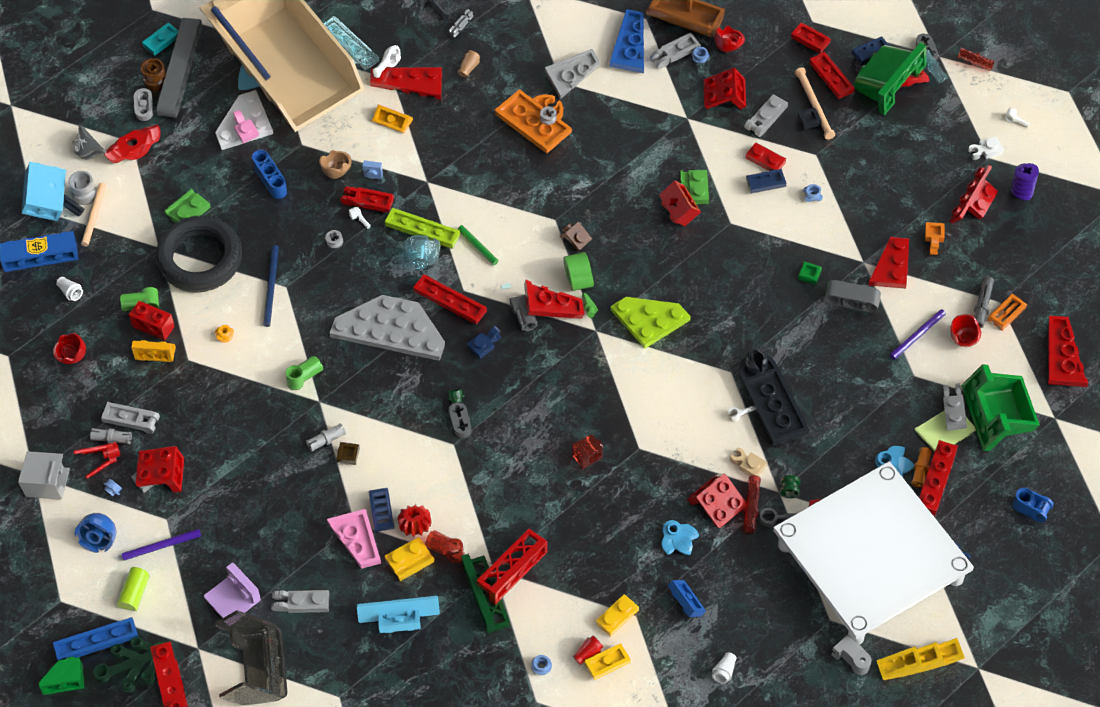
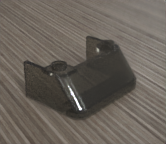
[214,610,288,706]

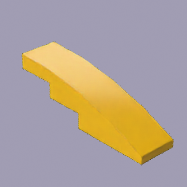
[877,638,965,680]

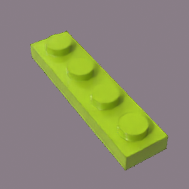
[385,208,460,249]

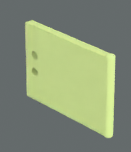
[915,410,976,452]

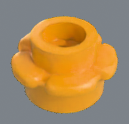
[215,325,234,343]

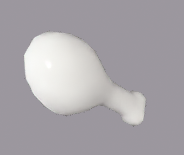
[373,45,401,78]

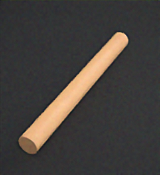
[81,183,106,246]

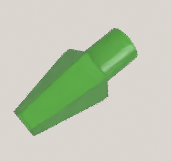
[582,293,598,318]

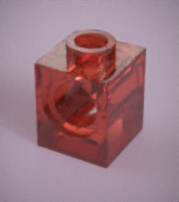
[572,434,604,469]

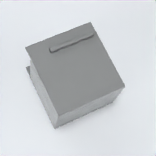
[18,451,70,499]

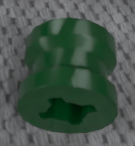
[780,475,801,499]

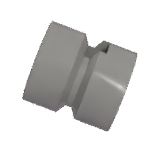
[68,171,96,205]

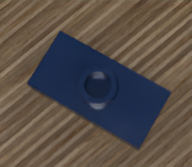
[851,36,889,65]
[746,169,787,194]

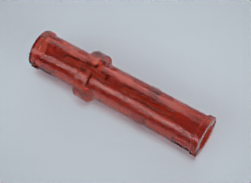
[743,475,761,533]

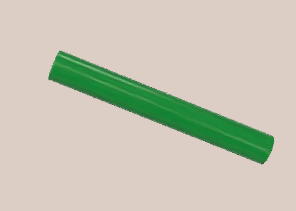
[458,225,499,265]

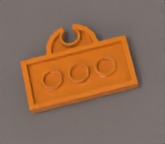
[495,89,572,153]

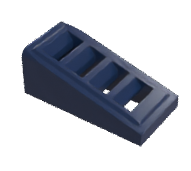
[369,488,394,532]

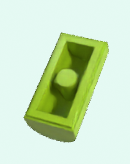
[117,567,150,612]

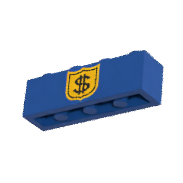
[0,231,79,272]

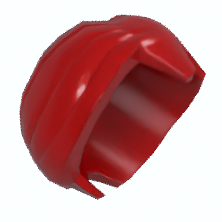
[715,26,745,53]
[950,314,982,347]
[53,333,86,364]

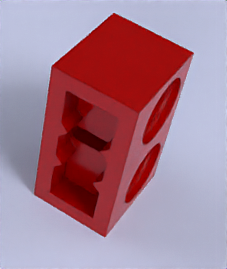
[129,301,175,341]

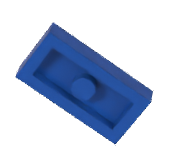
[668,580,706,617]

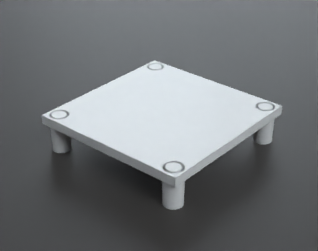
[773,461,974,644]

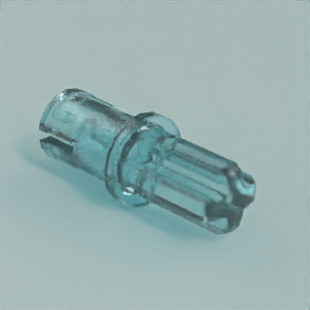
[926,49,947,84]

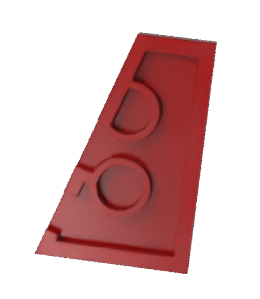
[524,280,584,319]

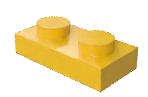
[596,594,639,637]
[585,643,631,681]

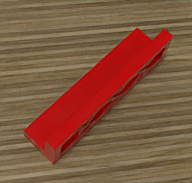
[477,529,547,605]

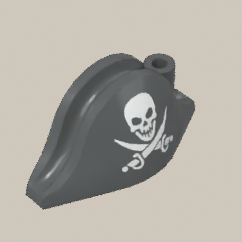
[72,125,107,160]

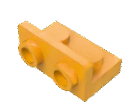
[131,340,176,362]

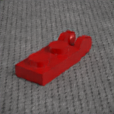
[340,186,394,213]

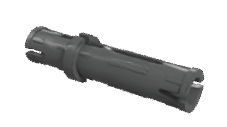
[974,276,994,328]

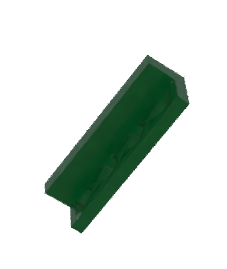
[461,553,511,634]

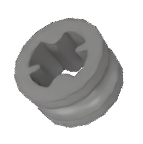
[540,106,557,125]
[325,230,343,248]

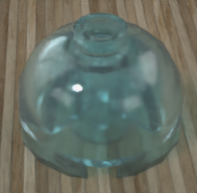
[403,235,441,269]

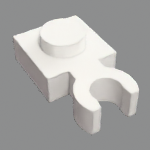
[968,136,1004,160]

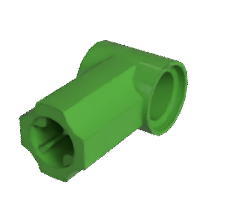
[120,287,159,311]
[286,356,323,390]

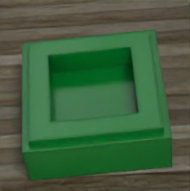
[798,262,822,285]

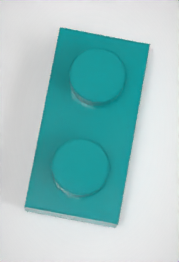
[142,22,179,56]

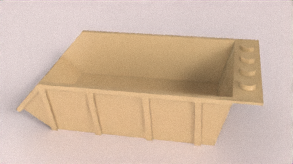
[199,0,365,132]

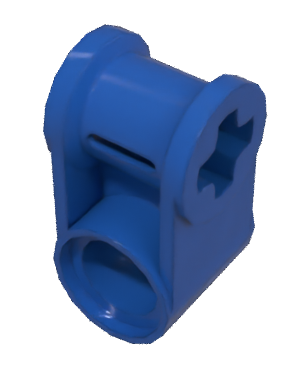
[1012,488,1054,522]

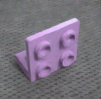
[204,562,261,624]

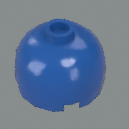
[74,513,117,553]

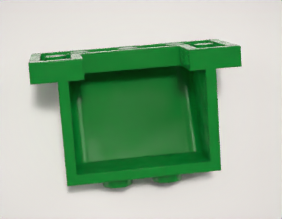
[854,42,927,116]
[961,364,1040,451]

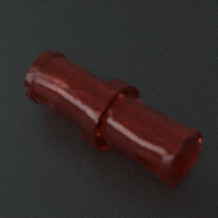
[958,47,995,71]

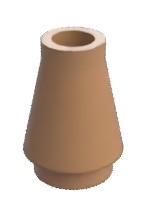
[458,50,480,78]

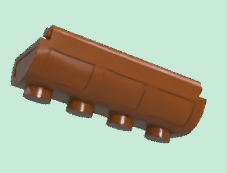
[646,0,725,38]

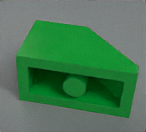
[39,657,84,695]

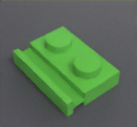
[680,170,709,204]
[165,189,211,223]

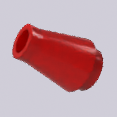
[573,635,603,665]

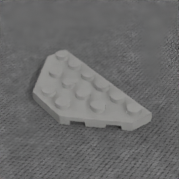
[330,295,445,361]

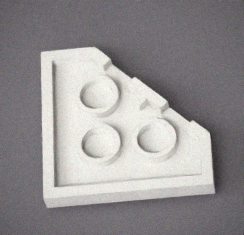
[215,90,273,150]

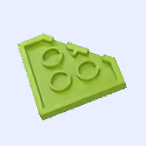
[611,297,690,349]

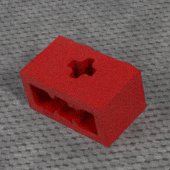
[659,181,701,226]

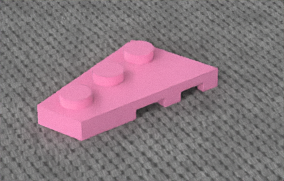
[327,509,381,569]

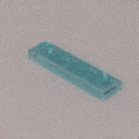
[323,16,379,71]

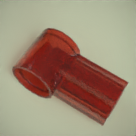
[425,530,465,564]

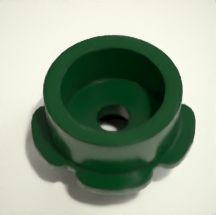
[446,389,465,403]

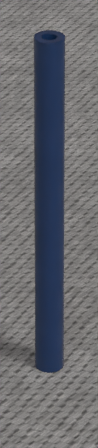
[211,6,271,81]
[263,245,279,327]

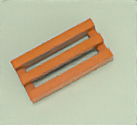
[988,294,1027,331]

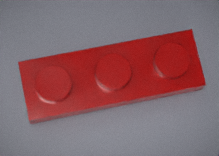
[809,52,854,99]

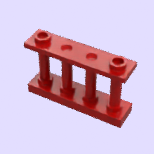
[150,641,188,707]

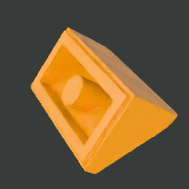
[372,104,413,133]

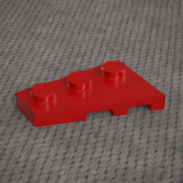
[868,237,909,289]

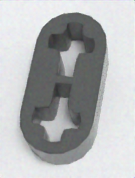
[915,33,938,65]
[449,402,471,438]

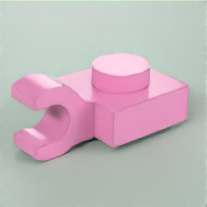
[233,110,259,143]

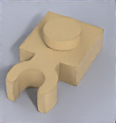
[730,448,767,480]

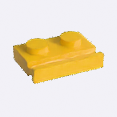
[385,537,434,581]

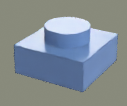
[363,160,383,179]

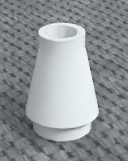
[56,277,83,301]
[712,652,736,684]

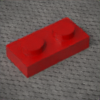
[791,22,831,54]
[746,142,787,171]

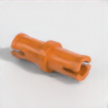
[911,447,932,488]

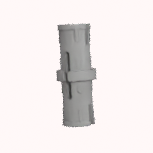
[306,423,346,452]
[90,428,132,444]

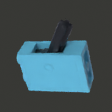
[21,162,85,221]

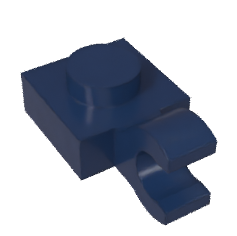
[467,326,501,359]

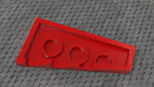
[370,67,442,100]
[1048,315,1088,387]

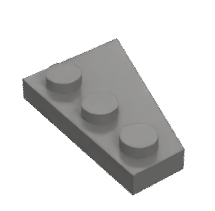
[544,49,600,99]

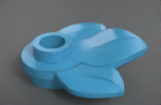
[875,446,914,478]
[661,520,699,555]

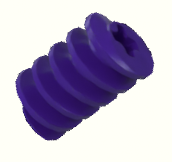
[1011,163,1039,200]

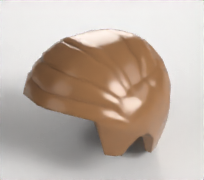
[319,150,351,179]

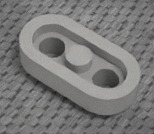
[134,88,153,121]

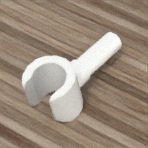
[1005,108,1030,127]
[349,207,371,229]
[728,406,755,422]

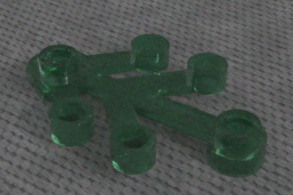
[93,636,166,692]

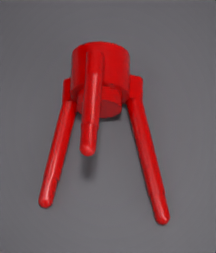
[73,441,120,479]

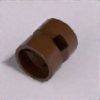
[141,58,166,92]

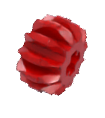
[397,503,432,538]

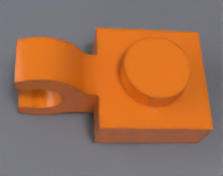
[925,222,945,255]

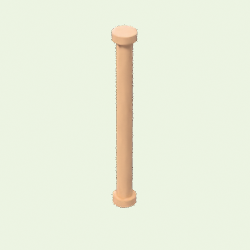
[795,68,835,139]

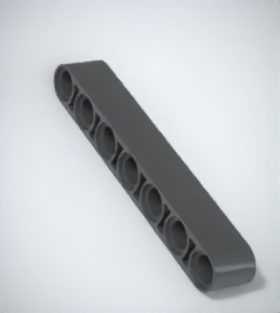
[157,17,202,118]

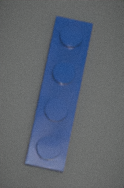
[53,617,139,661]

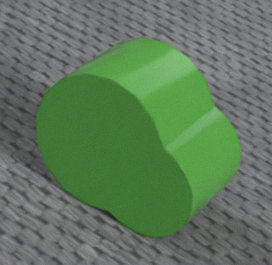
[563,252,594,291]

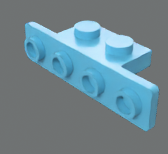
[357,596,440,633]

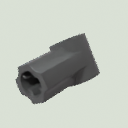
[509,294,537,331]

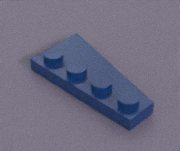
[610,9,644,73]

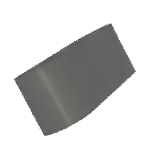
[824,280,881,313]

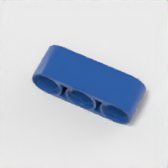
[252,150,287,199]

